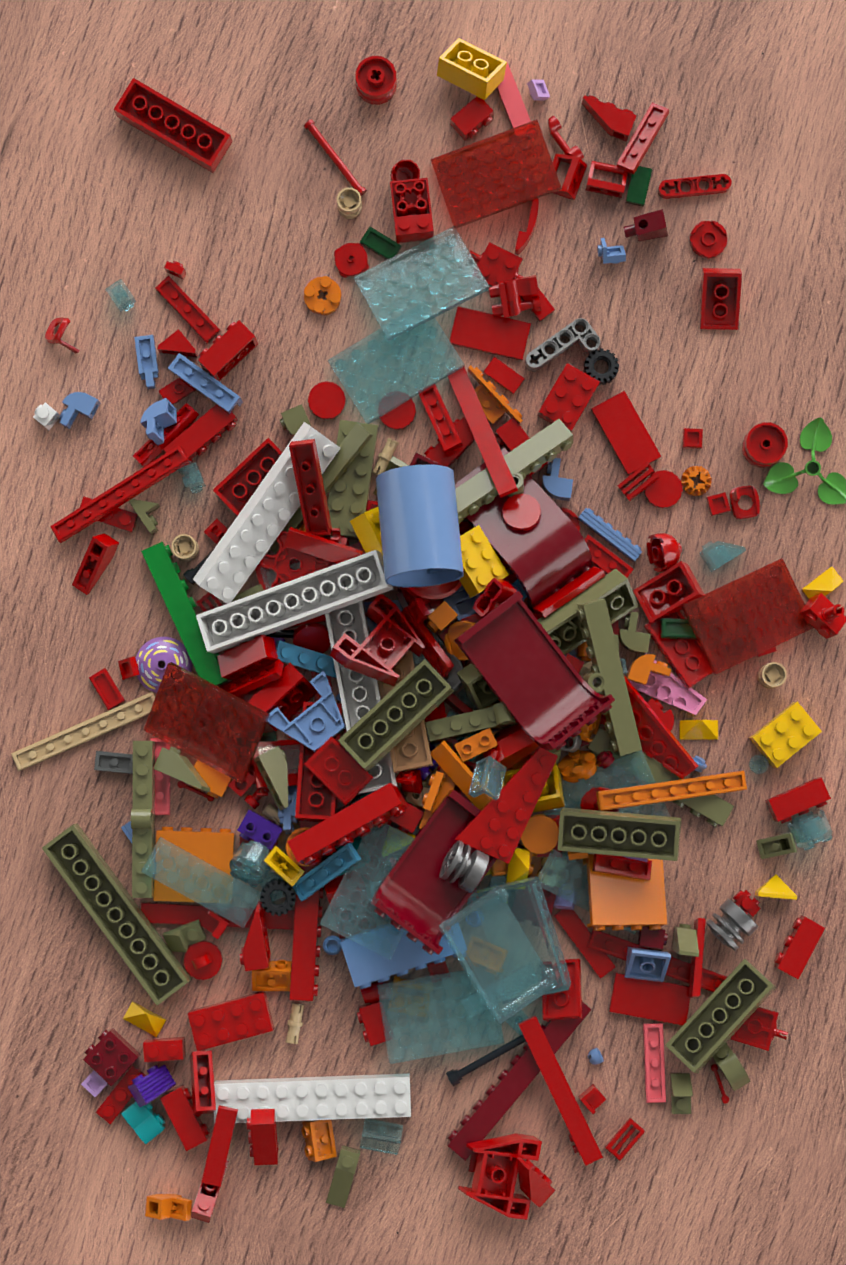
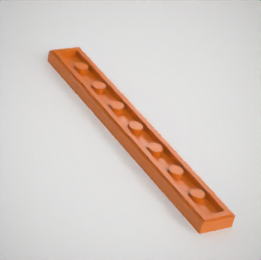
[596,771,747,811]

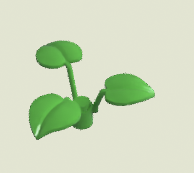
[763,417,846,505]

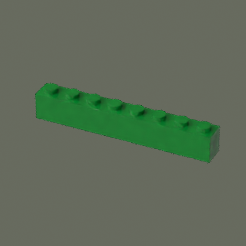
[141,542,228,691]

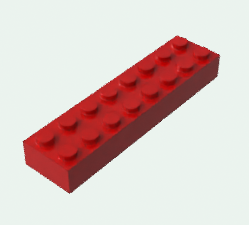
[289,439,332,536]

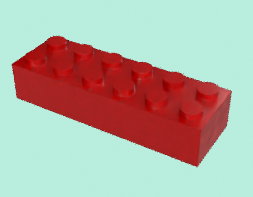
[114,78,232,173]
[295,701,343,822]
[287,783,409,866]

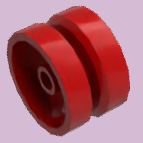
[355,56,397,105]
[742,422,788,468]

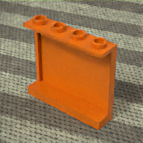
[153,827,236,903]
[583,854,667,931]

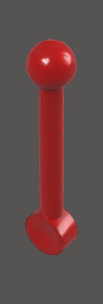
[177,781,214,802]
[711,1064,729,1104]

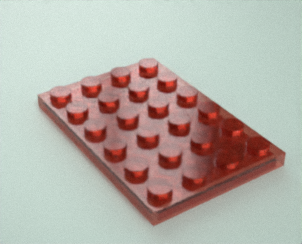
[431,119,562,229]
[681,558,814,675]
[144,662,270,783]

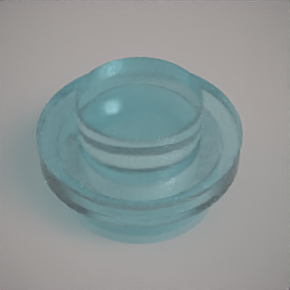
[749,755,769,774]

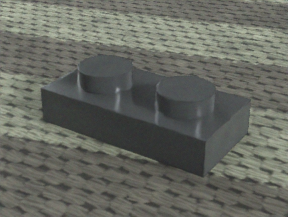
[94,751,133,774]

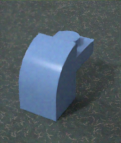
[59,392,101,429]
[140,398,177,445]
[542,458,573,501]

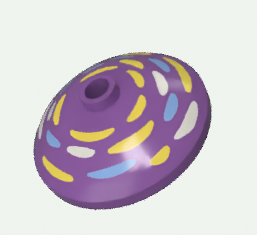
[136,637,193,694]

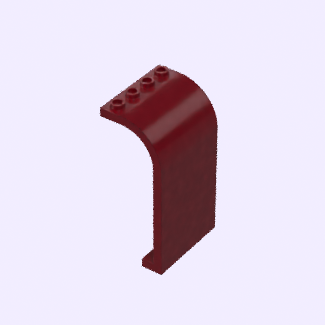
[455,448,592,612]
[454,591,615,751]
[371,790,497,955]

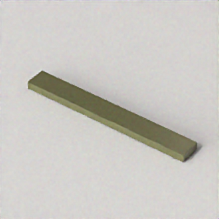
[270,423,373,554]

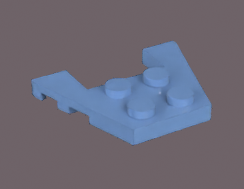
[264,671,346,752]

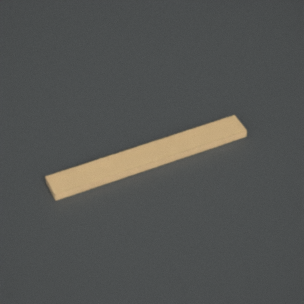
[11,692,161,771]

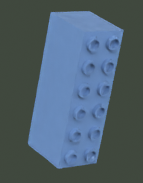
[340,916,467,989]

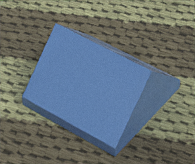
[625,947,671,982]

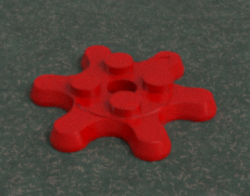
[259,531,330,588]

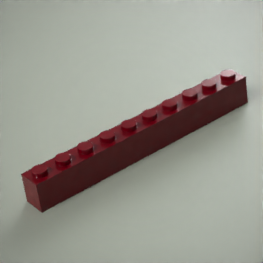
[447,1001,592,1161]

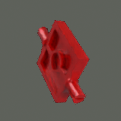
[467,242,523,287]
[730,1007,788,1051]

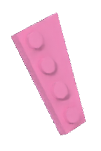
[630,653,707,715]

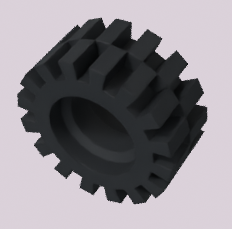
[584,348,619,385]
[260,878,296,916]

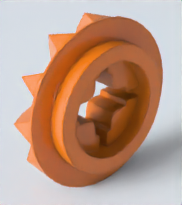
[681,466,712,496]

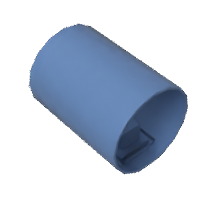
[376,465,464,587]

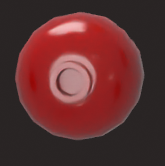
[646,533,682,572]

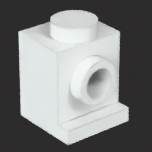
[33,402,60,430]

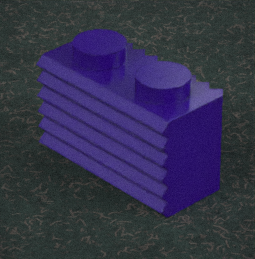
[128,1064,176,1108]

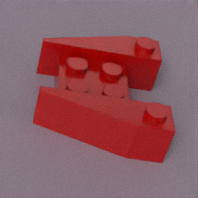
[330,594,425,686]
[458,1133,542,1220]

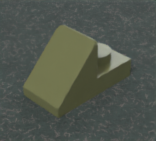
[129,499,160,535]
[756,833,797,859]
[163,919,206,952]
[670,1073,693,1114]

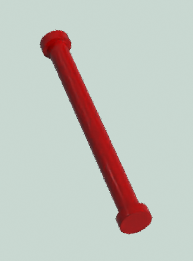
[304,119,367,196]

